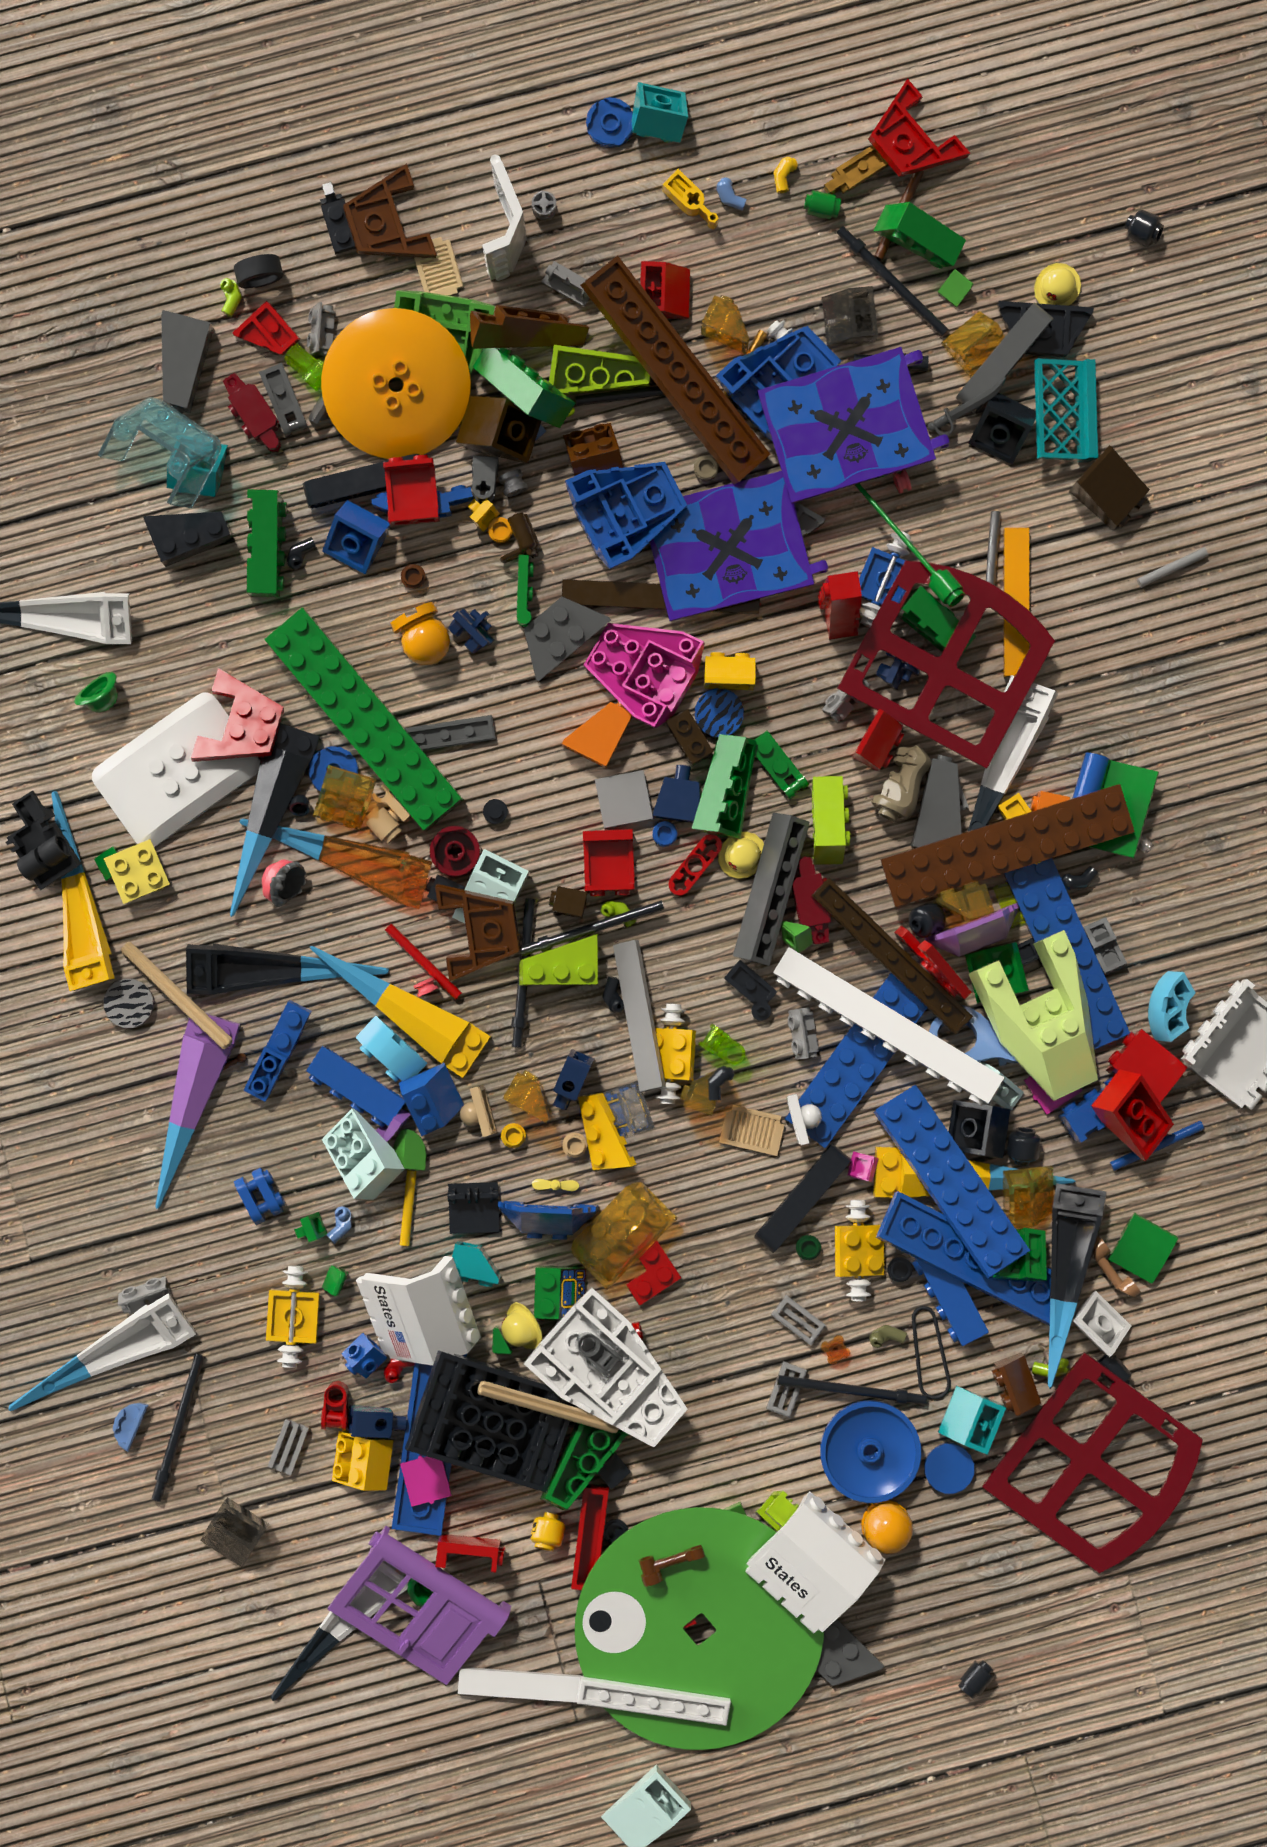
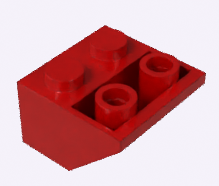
[640,261,690,319]

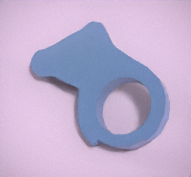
[929,1005,1018,1066]

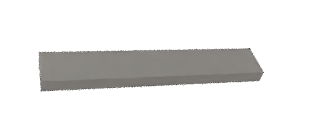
[613,940,666,1092]

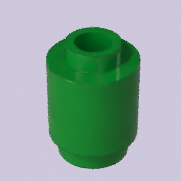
[803,190,841,220]

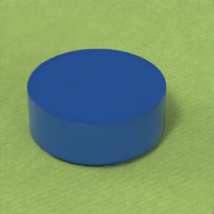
[652,821,677,847]

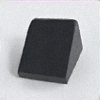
[1017,938,1043,974]
[598,1452,631,1490]

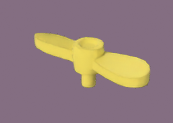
[532,1179,579,1191]

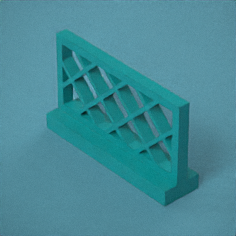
[1034,358,1098,463]

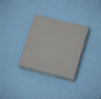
[595,770,653,829]

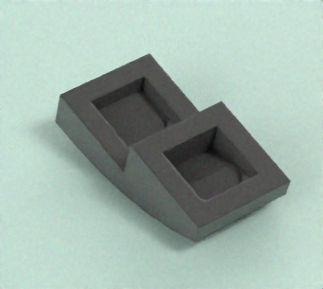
[1083,917,1127,975]

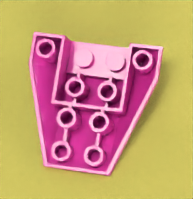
[584,623,705,728]

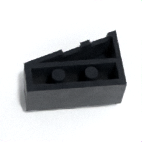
[143,511,234,567]

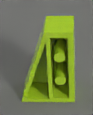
[812,776,850,865]
[519,934,598,985]

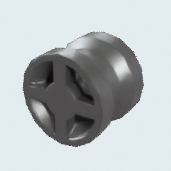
[532,191,557,221]
[498,469,528,497]

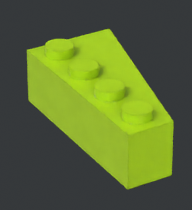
[549,345,651,395]

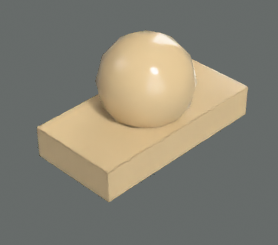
[460,1085,497,1137]

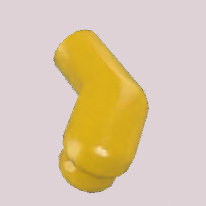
[774,157,798,194]

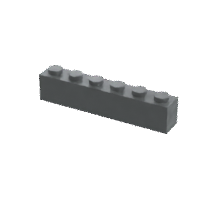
[733,812,810,966]

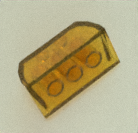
[571,1182,678,1290]

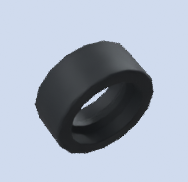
[234,254,283,289]

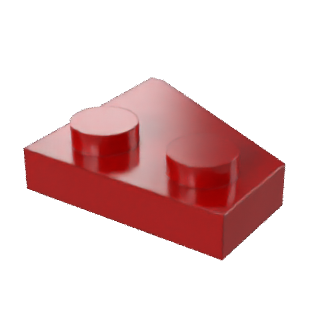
[232,301,301,355]

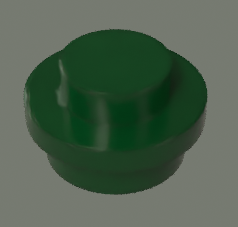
[796,1235,821,1260]

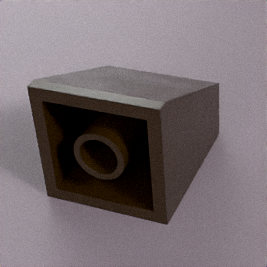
[456,396,541,463]
[1069,445,1150,530]

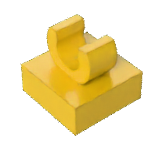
[468,499,500,532]

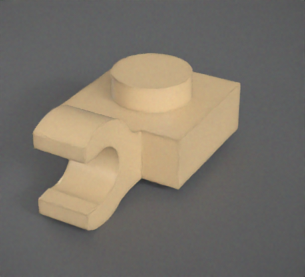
[372,784,412,823]

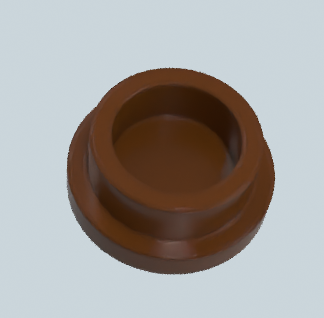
[401,564,426,589]

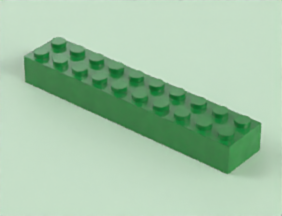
[264,607,464,832]

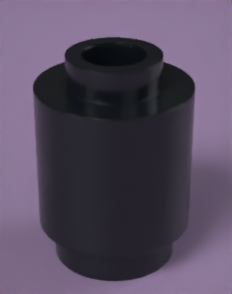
[1098,1354,1132,1386]
[958,1660,995,1699]

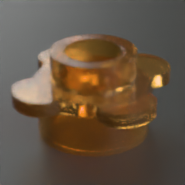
[821,1335,850,1364]

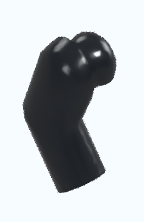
[287,537,317,570]
[1062,866,1099,891]
[602,976,624,1013]
[708,1066,734,1100]

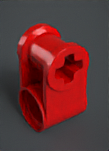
[321,1381,349,1431]

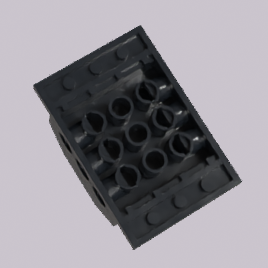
[405,1350,575,1493]

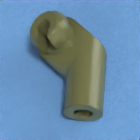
[869,1325,907,1348]

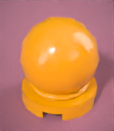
[390,602,450,665]
[861,1499,913,1554]

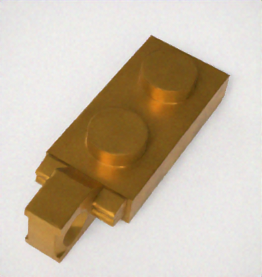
[823,145,889,194]

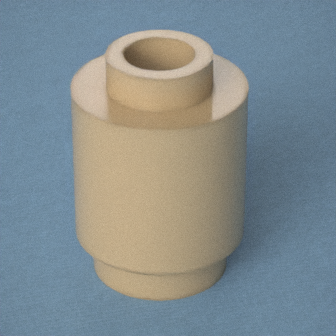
[366,807,402,844]

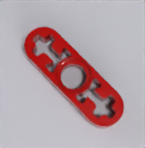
[668,834,722,896]

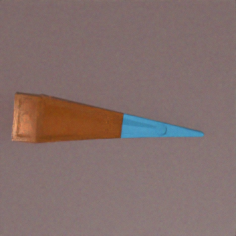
[239,819,432,909]

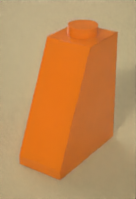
[562,701,633,768]

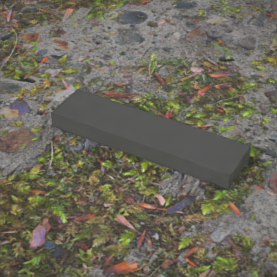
[405,715,496,751]

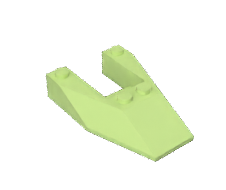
[968,930,1098,1101]

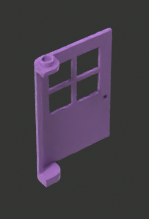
[328,1526,511,1685]

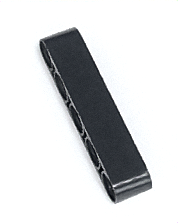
[302,454,420,509]
[754,1143,852,1253]

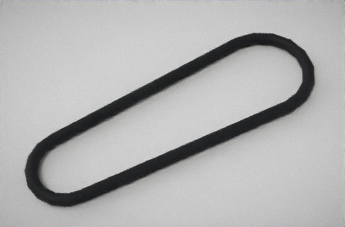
[912,1306,951,1400]

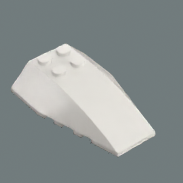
[524,1288,688,1447]

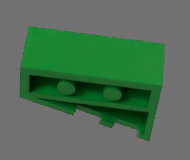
[873,202,966,269]
[898,586,976,654]

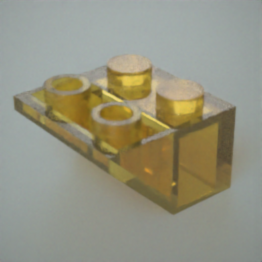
[313,765,376,830]
[932,881,994,921]
[1003,1166,1053,1229]

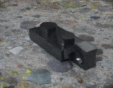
[320,182,356,254]

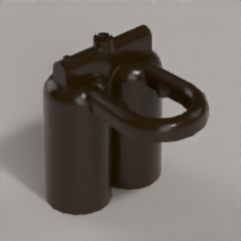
[500,512,540,563]

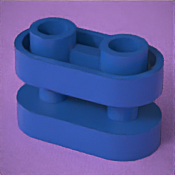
[234,1167,286,1226]

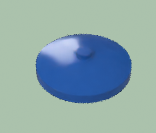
[820,1400,921,1503]

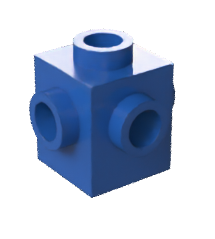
[341,1333,387,1379]

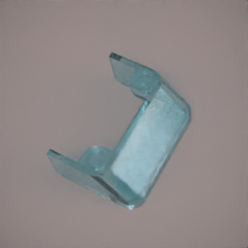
[98,397,221,508]

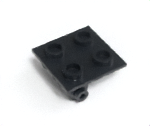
[447,1182,500,1234]

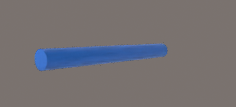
[1110,1121,1204,1171]

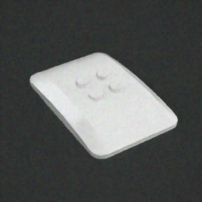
[92,693,260,848]

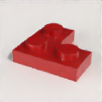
[626,1236,682,1305]

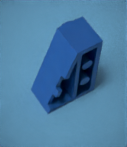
[1058,1076,1114,1143]

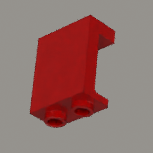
[383,455,440,526]
[583,829,635,897]
[1106,1029,1188,1103]
[435,1534,505,1573]

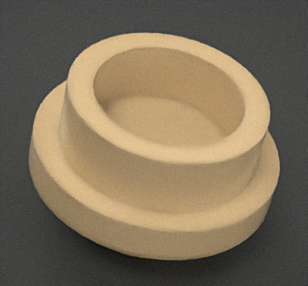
[562,1133,587,1158]

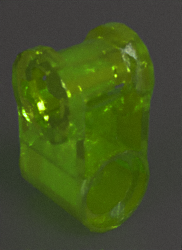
[698,1023,746,1065]

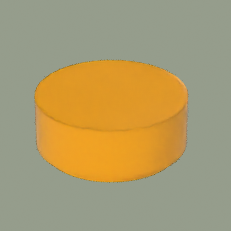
[488,517,513,543]

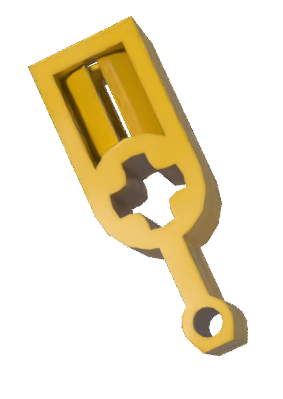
[662,169,719,230]

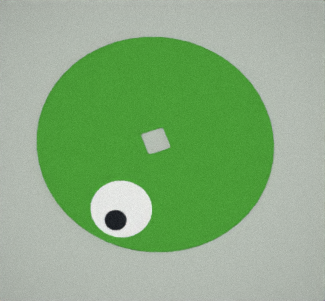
[575,1507,824,1750]

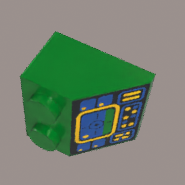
[534,1266,586,1319]

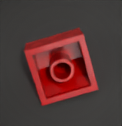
[852,709,904,771]

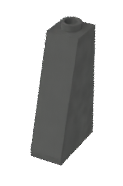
[161,310,214,415]
[911,755,962,847]

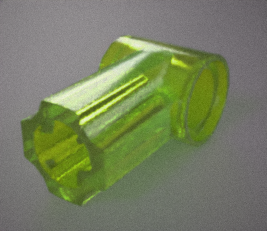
[283,343,324,392]

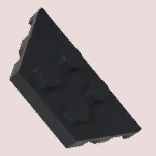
[997,301,1094,357]

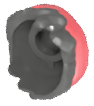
[262,859,307,907]

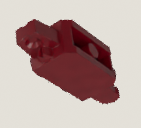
[223,373,282,453]
[792,856,832,945]

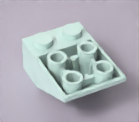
[452,849,530,924]
[322,1108,404,1200]
[601,1764,691,1847]

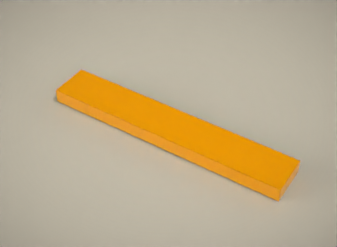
[1003,528,1029,677]

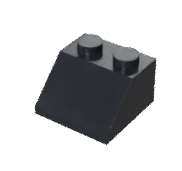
[968,393,1036,465]
[948,1100,1011,1158]

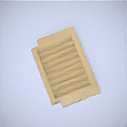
[414,237,464,296]
[719,1105,785,1156]

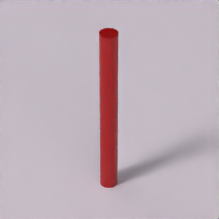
[385,923,462,1000]

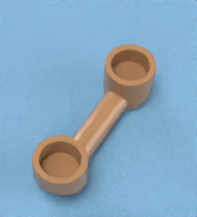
[1093,1236,1141,1297]

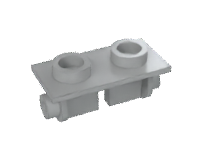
[542,261,589,307]
[307,302,335,356]
[822,677,871,722]
[788,1007,819,1060]
[118,1276,172,1315]

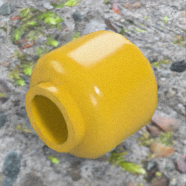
[530,1512,566,1551]

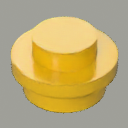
[501,1123,526,1148]

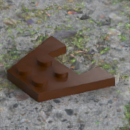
[343,163,437,258]
[435,884,521,982]

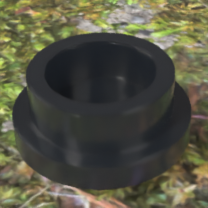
[483,799,508,824]
[887,1257,913,1282]
[603,1519,628,1544]

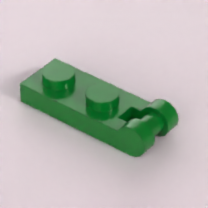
[517,555,534,628]
[755,730,809,800]

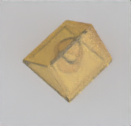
[941,311,1005,378]

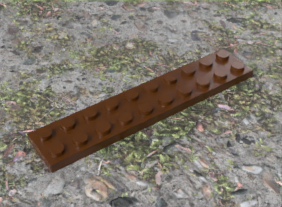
[580,255,771,485]
[880,784,1135,907]

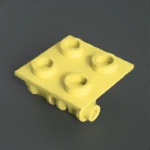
[104,839,170,904]

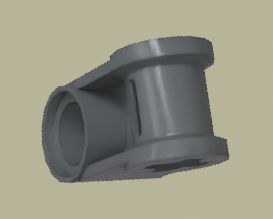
[472,455,499,504]
[575,1332,624,1378]

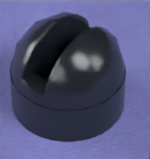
[290,795,310,816]

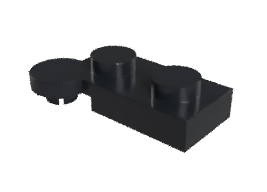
[723,960,778,1021]

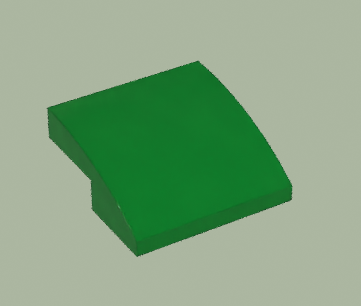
[965,942,1029,1003]
[1108,1213,1178,1284]
[993,1228,1047,1281]

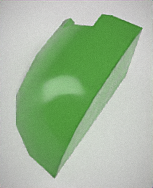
[393,1129,426,1170]

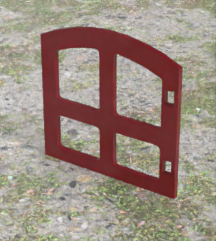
[837,561,1055,769]
[982,1352,1203,1573]

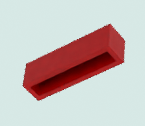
[571,1484,609,1590]

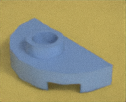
[113,1402,149,1452]

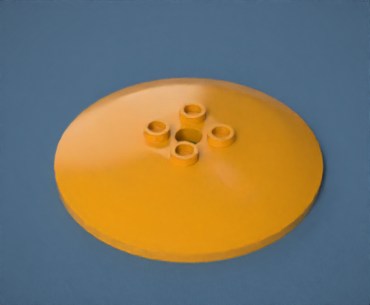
[321,308,471,459]

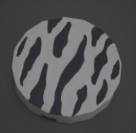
[104,979,154,1028]

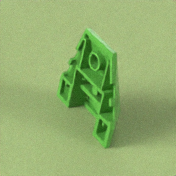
[394,290,495,374]

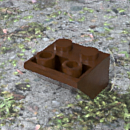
[563,423,624,476]
[991,1353,1041,1416]

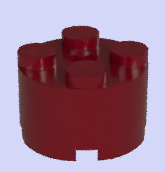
[430,826,481,878]

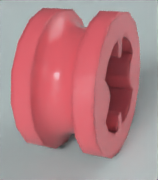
[892,470,912,494]
[413,977,438,997]

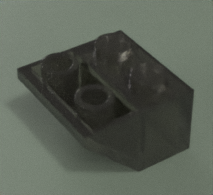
[821,286,878,347]
[200,1497,270,1567]

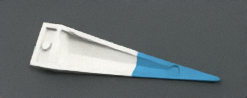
[9,1293,196,1411]

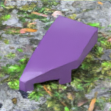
[376,1109,411,1142]

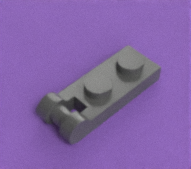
[259,363,308,437]

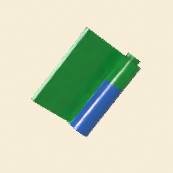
[1072,752,1159,859]

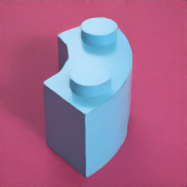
[1148,971,1195,1042]
[355,1016,428,1082]

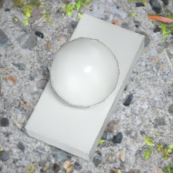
[786,1094,822,1145]

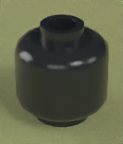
[1125,210,1164,247]
[909,903,946,938]
[1007,1127,1041,1166]

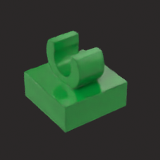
[294,1212,327,1243]

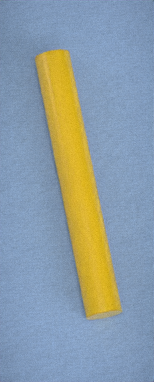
[400,1170,417,1246]

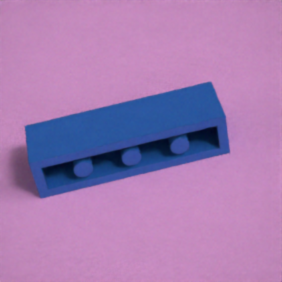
[306,1046,406,1127]
[912,1257,989,1346]

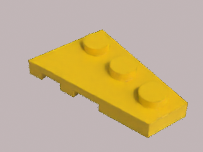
[578,1093,637,1170]

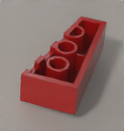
[818,571,862,640]

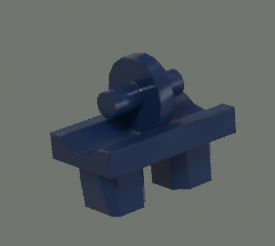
[448,608,495,653]
[876,652,921,690]

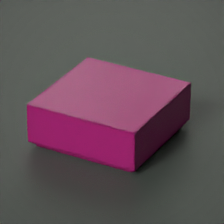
[847,1151,878,1182]

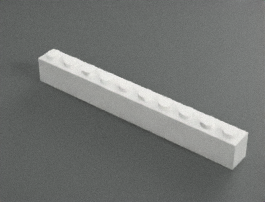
[773,947,1005,1106]

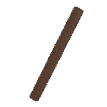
[874,171,924,261]

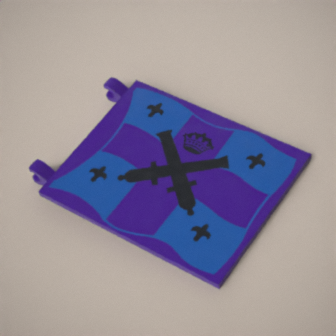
[757,347,949,504]
[650,471,828,622]

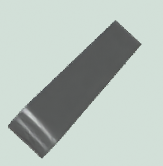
[956,303,1054,414]

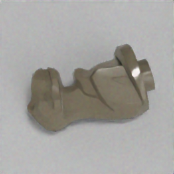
[871,745,931,822]

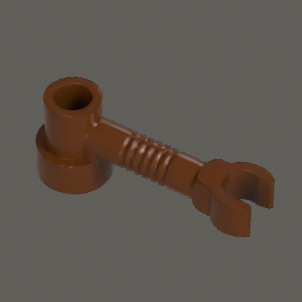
[639,1545,705,1586]

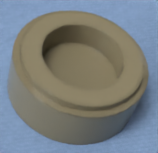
[694,455,719,481]

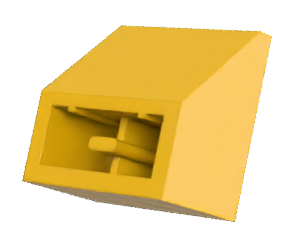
[332,1431,394,1491]

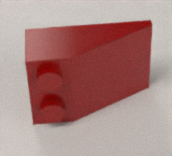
[1091,1069,1174,1161]

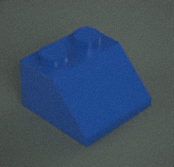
[322,500,390,574]
[399,1063,464,1136]

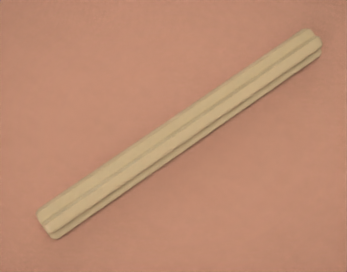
[121,942,233,1049]
[478,1381,619,1433]

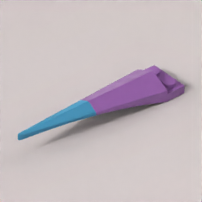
[155,1013,241,1209]

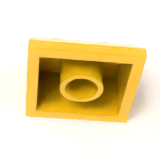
[704,652,755,691]

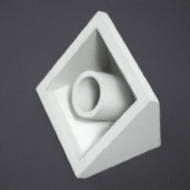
[1072,1291,1131,1357]

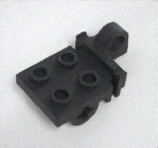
[5,791,82,890]

